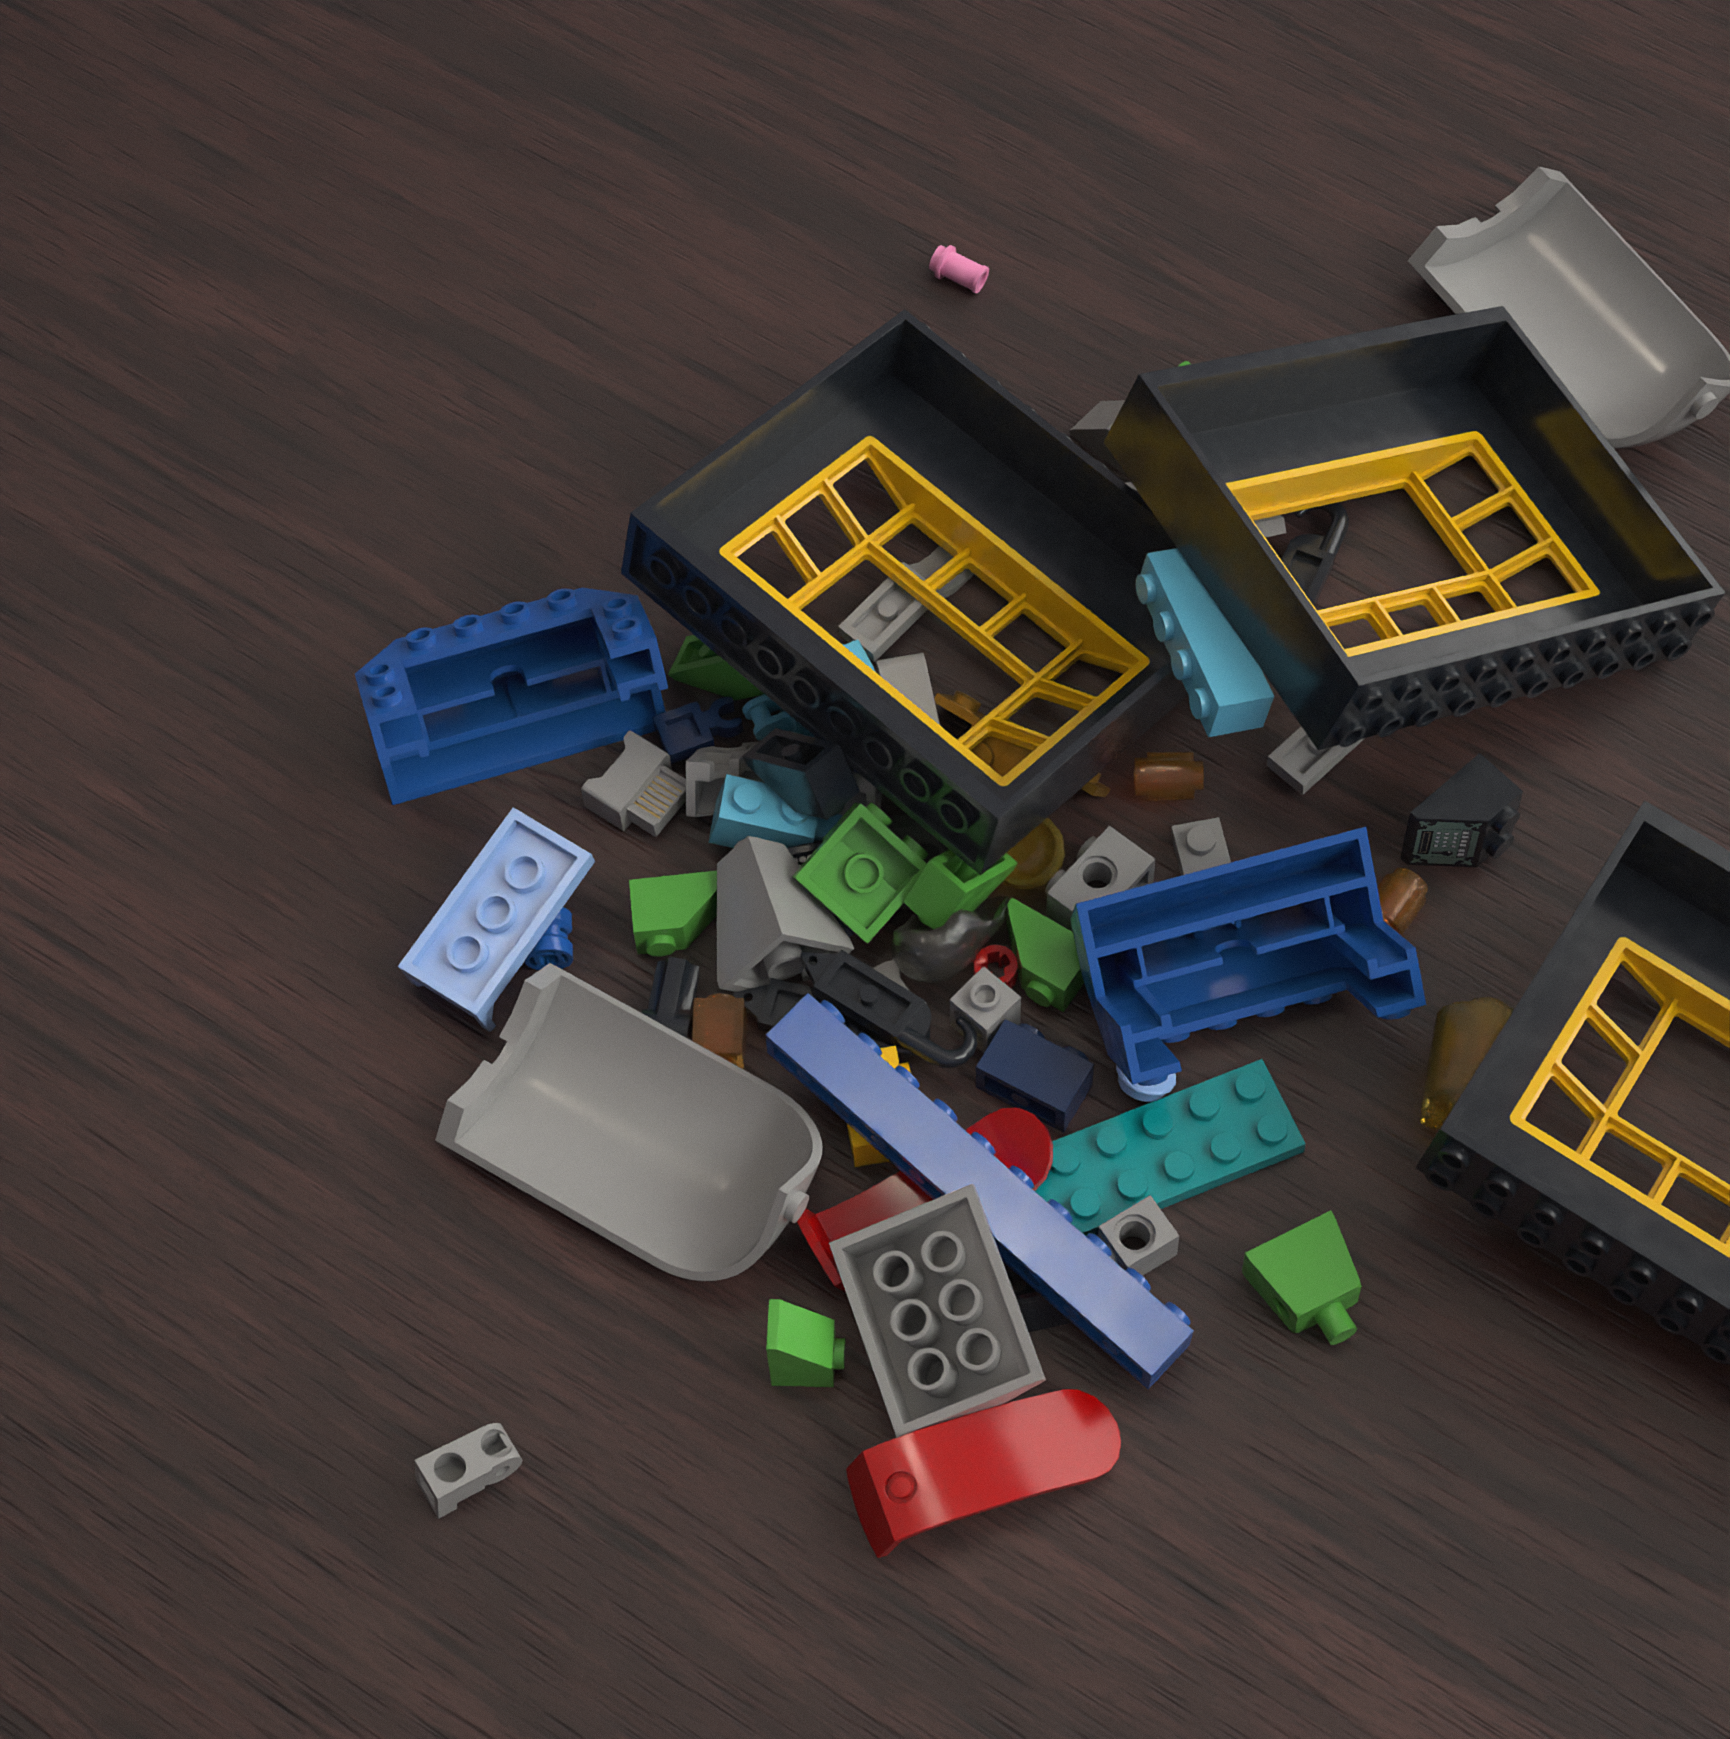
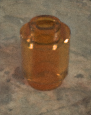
[1134,752,1204,801]
[1377,867,1428,936]

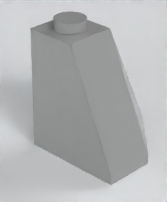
[717,836,854,992]

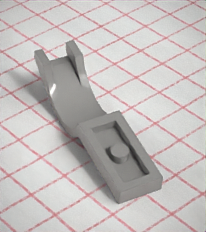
[838,546,974,662]

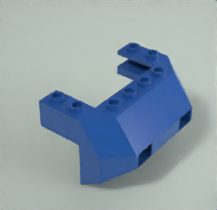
[355,588,668,805]
[1070,827,1426,1086]

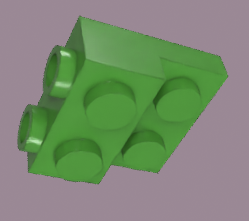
[792,802,929,944]

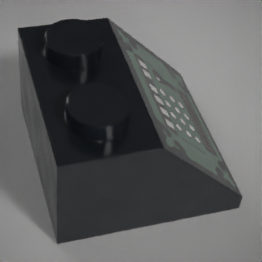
[1400,753,1523,867]

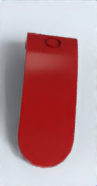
[797,1108,1053,1293]
[846,1389,1121,1558]

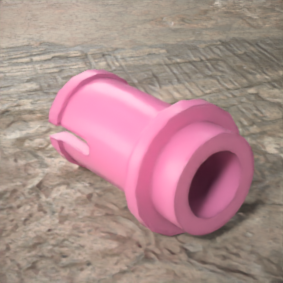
[929,245,989,294]

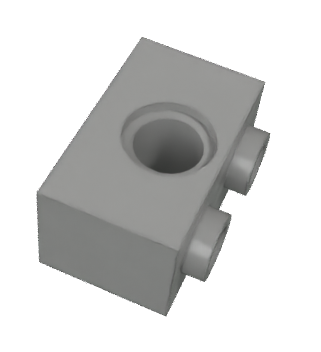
[1045,826,1155,932]

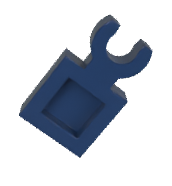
[652,697,743,764]

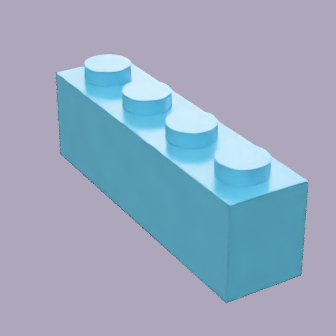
[1136,548,1275,737]

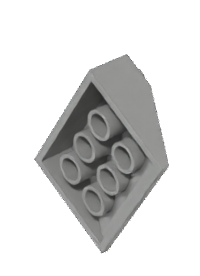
[829,1184,1046,1437]

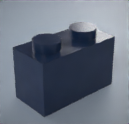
[976,1019,1094,1133]

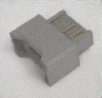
[581,730,686,837]

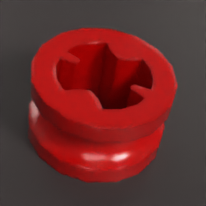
[973,945,1018,989]

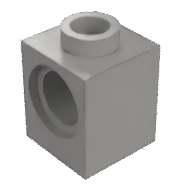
[950,966,1021,1053]
[1098,1195,1179,1276]

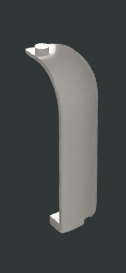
[1408,167,1730,448]
[435,963,823,1281]

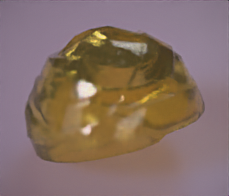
[1003,818,1065,890]

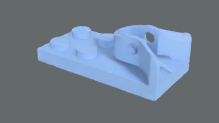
[398,807,595,1031]

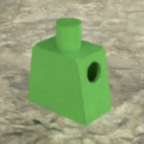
[1242,1210,1361,1345]

